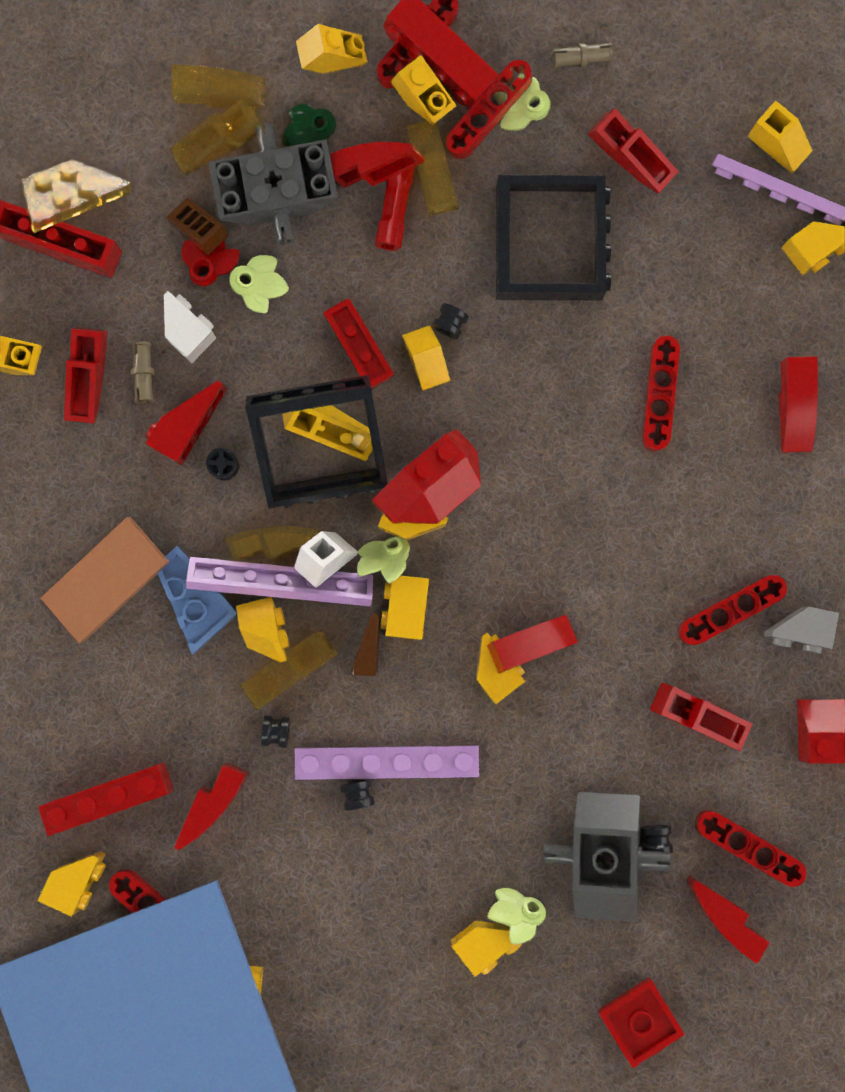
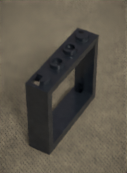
[496,175,611,301]
[245,375,388,508]

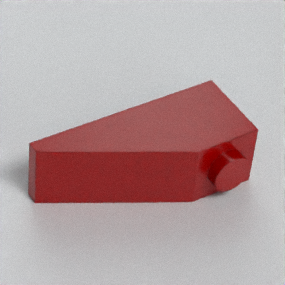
[145,381,227,466]

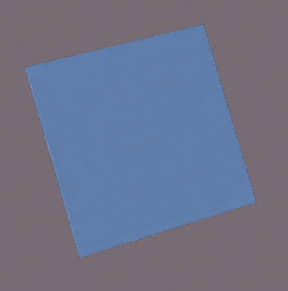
[0,880,297,1092]

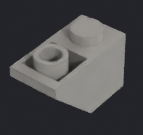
[764,607,839,654]

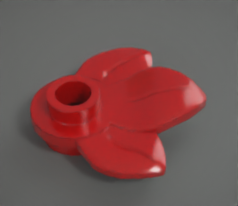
[181,240,240,287]

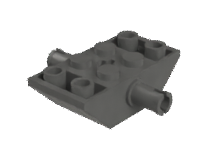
[209,124,338,245]
[543,791,671,922]

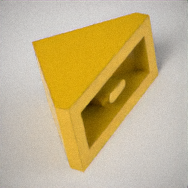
[402,325,450,391]

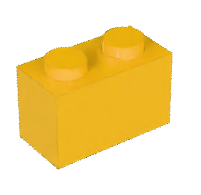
[380,575,429,640]

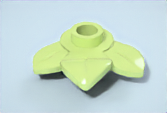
[494,74,551,131]
[229,255,289,313]
[357,537,410,583]
[487,888,546,944]

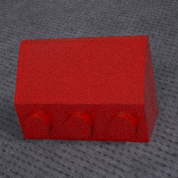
[797,699,845,764]

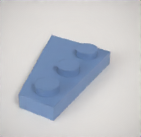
[158,546,237,654]

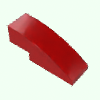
[587,108,679,194]
[330,142,425,188]
[64,327,108,424]
[779,356,818,453]
[487,615,578,674]
[650,682,753,752]
[174,763,249,850]
[686,875,770,964]

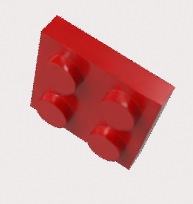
[597,977,685,1069]

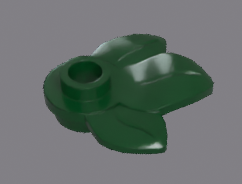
[282,104,336,147]

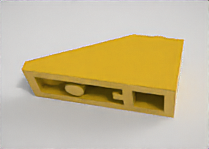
[282,405,373,461]

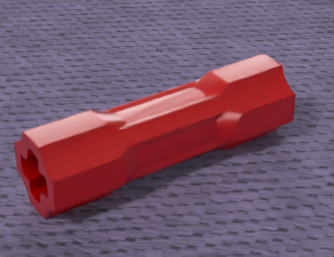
[375,167,415,251]

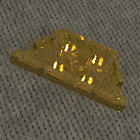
[21,159,131,233]

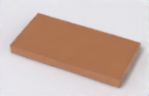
[41,517,170,644]

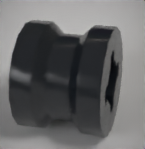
[432,303,469,339]
[206,448,239,481]
[261,715,290,748]
[340,779,375,811]
[640,825,673,853]

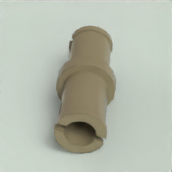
[551,42,613,68]
[130,341,155,405]

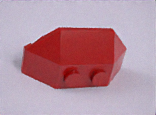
[372,429,481,524]

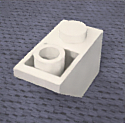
[164,291,216,363]
[294,531,358,588]

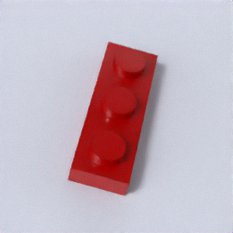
[323,298,394,390]

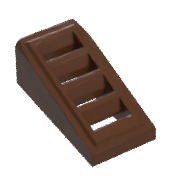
[166,198,229,256]
[351,614,380,676]

